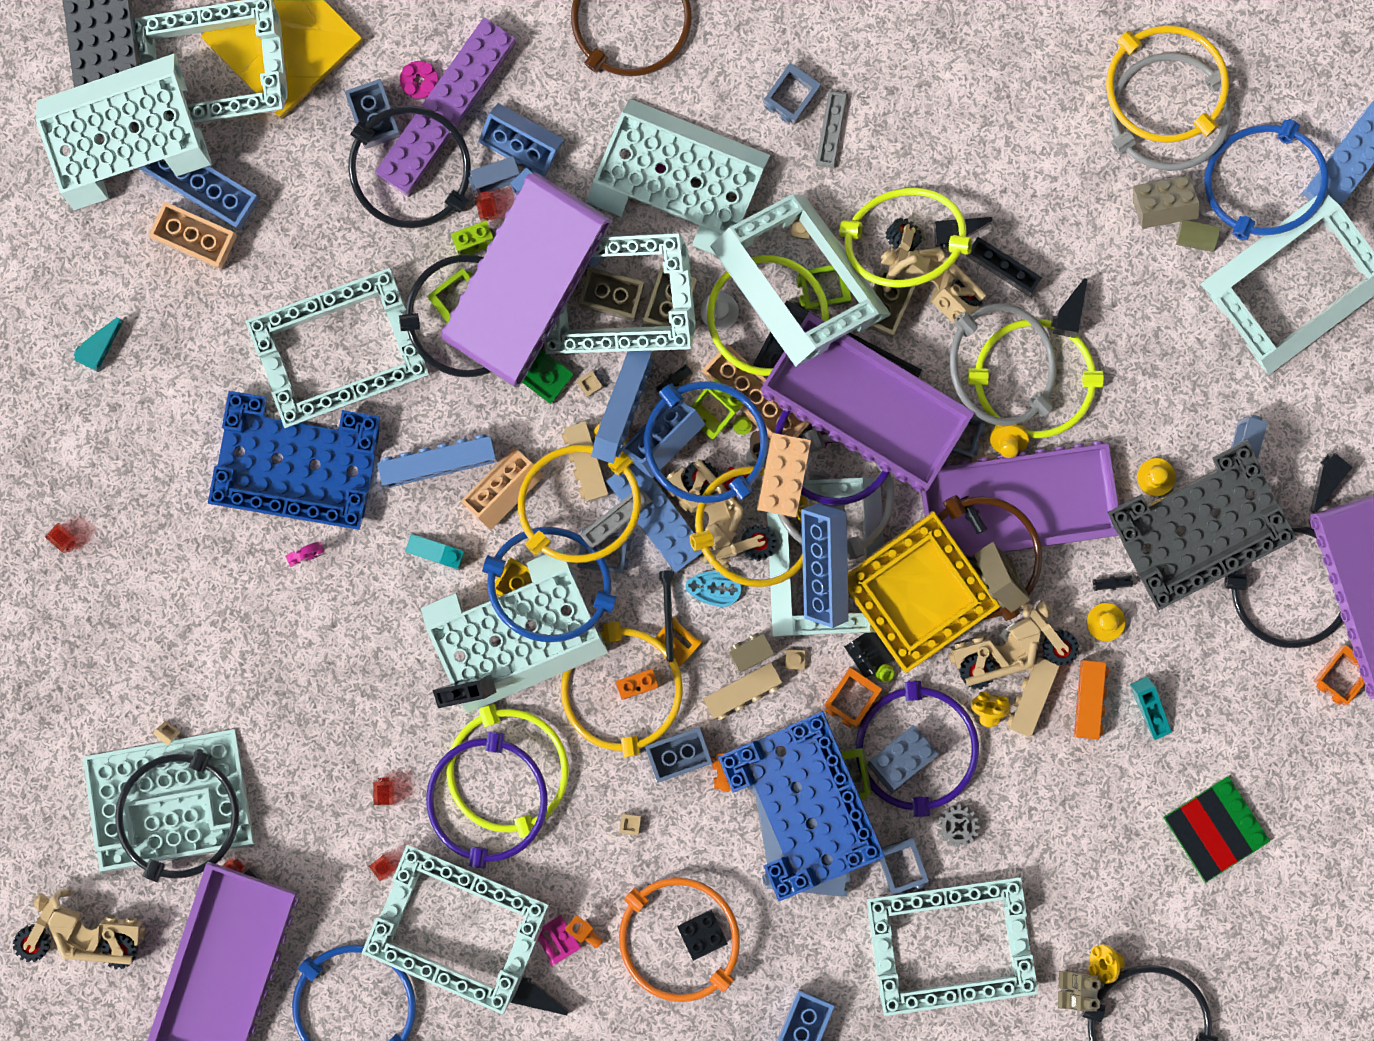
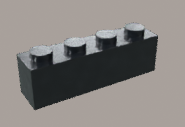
[965,237,1042,297]

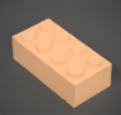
[148,201,237,271]
[757,433,811,517]

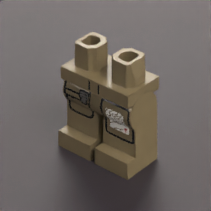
[1058,971,1101,1011]

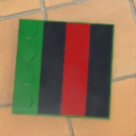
[1163,776,1270,883]

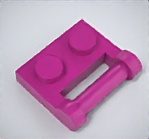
[538,915,581,966]

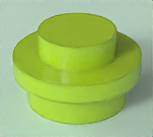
[733,416,752,435]
[876,664,895,683]

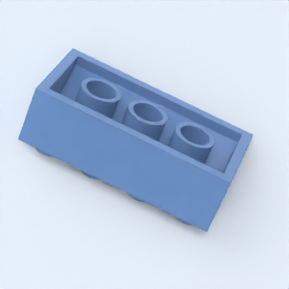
[478,103,564,177]
[622,401,705,478]

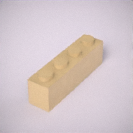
[562,421,609,502]
[1006,657,1059,737]
[703,663,782,721]

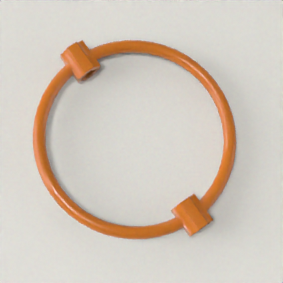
[619,877,740,1002]

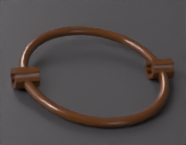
[571,0,692,76]
[937,495,1042,621]

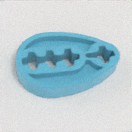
[685,570,741,607]

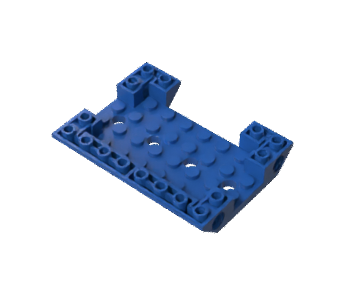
[207,390,380,530]
[718,711,885,902]

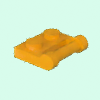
[655,616,703,667]

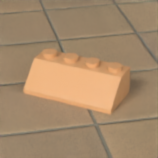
[461,447,544,530]

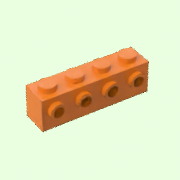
[1073,660,1109,740]

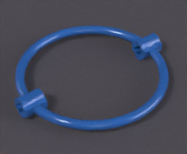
[1204,119,1329,241]
[644,381,768,503]
[482,527,617,642]
[292,945,416,1041]

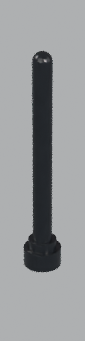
[659,570,674,662]

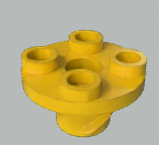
[990,424,1029,458]
[1137,458,1176,497]
[1086,603,1125,641]
[971,692,1010,727]
[1088,944,1125,984]

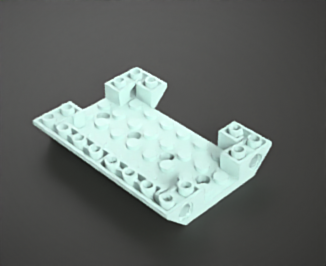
[36,54,212,210]
[586,99,770,255]
[421,547,609,713]

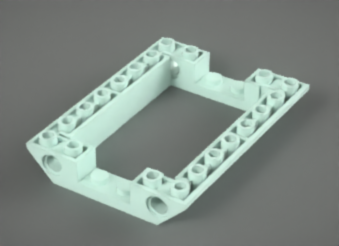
[135,0,288,132]
[1200,193,1374,375]
[710,194,891,367]
[544,233,696,354]
[246,268,429,428]
[767,478,884,637]
[362,845,549,1015]
[867,877,1038,1016]

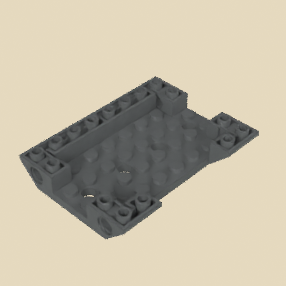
[1107,440,1297,611]

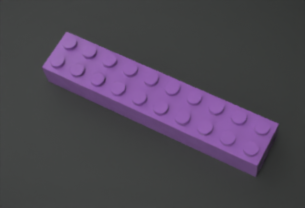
[375,17,516,197]

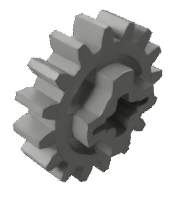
[937,805,980,848]

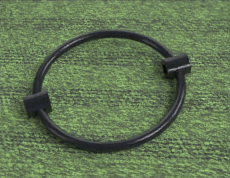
[348,106,471,228]
[399,254,491,377]
[1224,526,1343,648]
[115,750,239,883]
[1082,965,1218,1041]

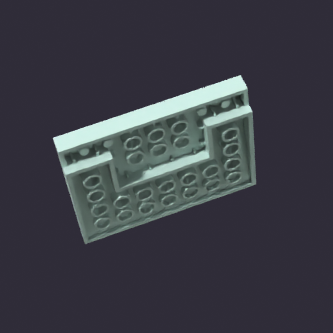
[83,729,255,873]

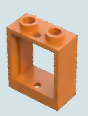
[1313,645,1365,706]
[823,667,882,728]
[615,669,659,700]

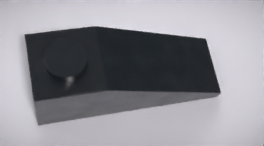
[934,217,993,249]
[1051,278,1088,338]
[1310,453,1353,513]
[432,674,497,708]
[511,976,569,1016]

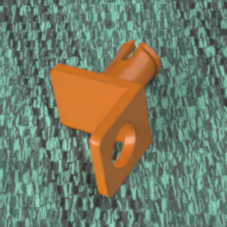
[565,915,603,949]

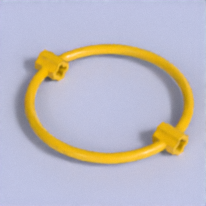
[1106,25,1229,143]
[518,445,641,563]
[690,466,816,587]
[561,621,683,757]

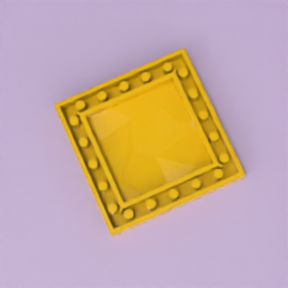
[200,0,363,119]
[848,511,1001,674]

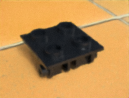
[844,632,894,678]
[677,910,728,961]

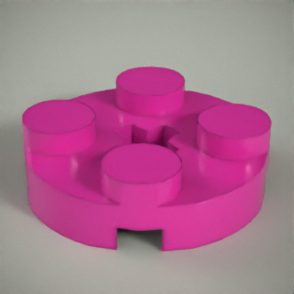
[400,61,438,100]
[285,542,325,567]

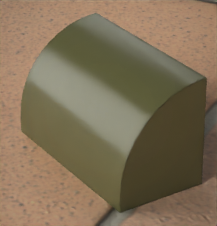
[1176,220,1220,252]

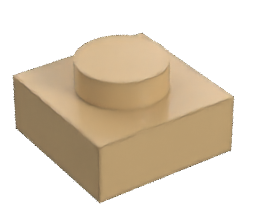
[790,218,810,240]
[576,371,603,397]
[785,650,805,670]
[153,721,181,746]
[619,814,641,836]

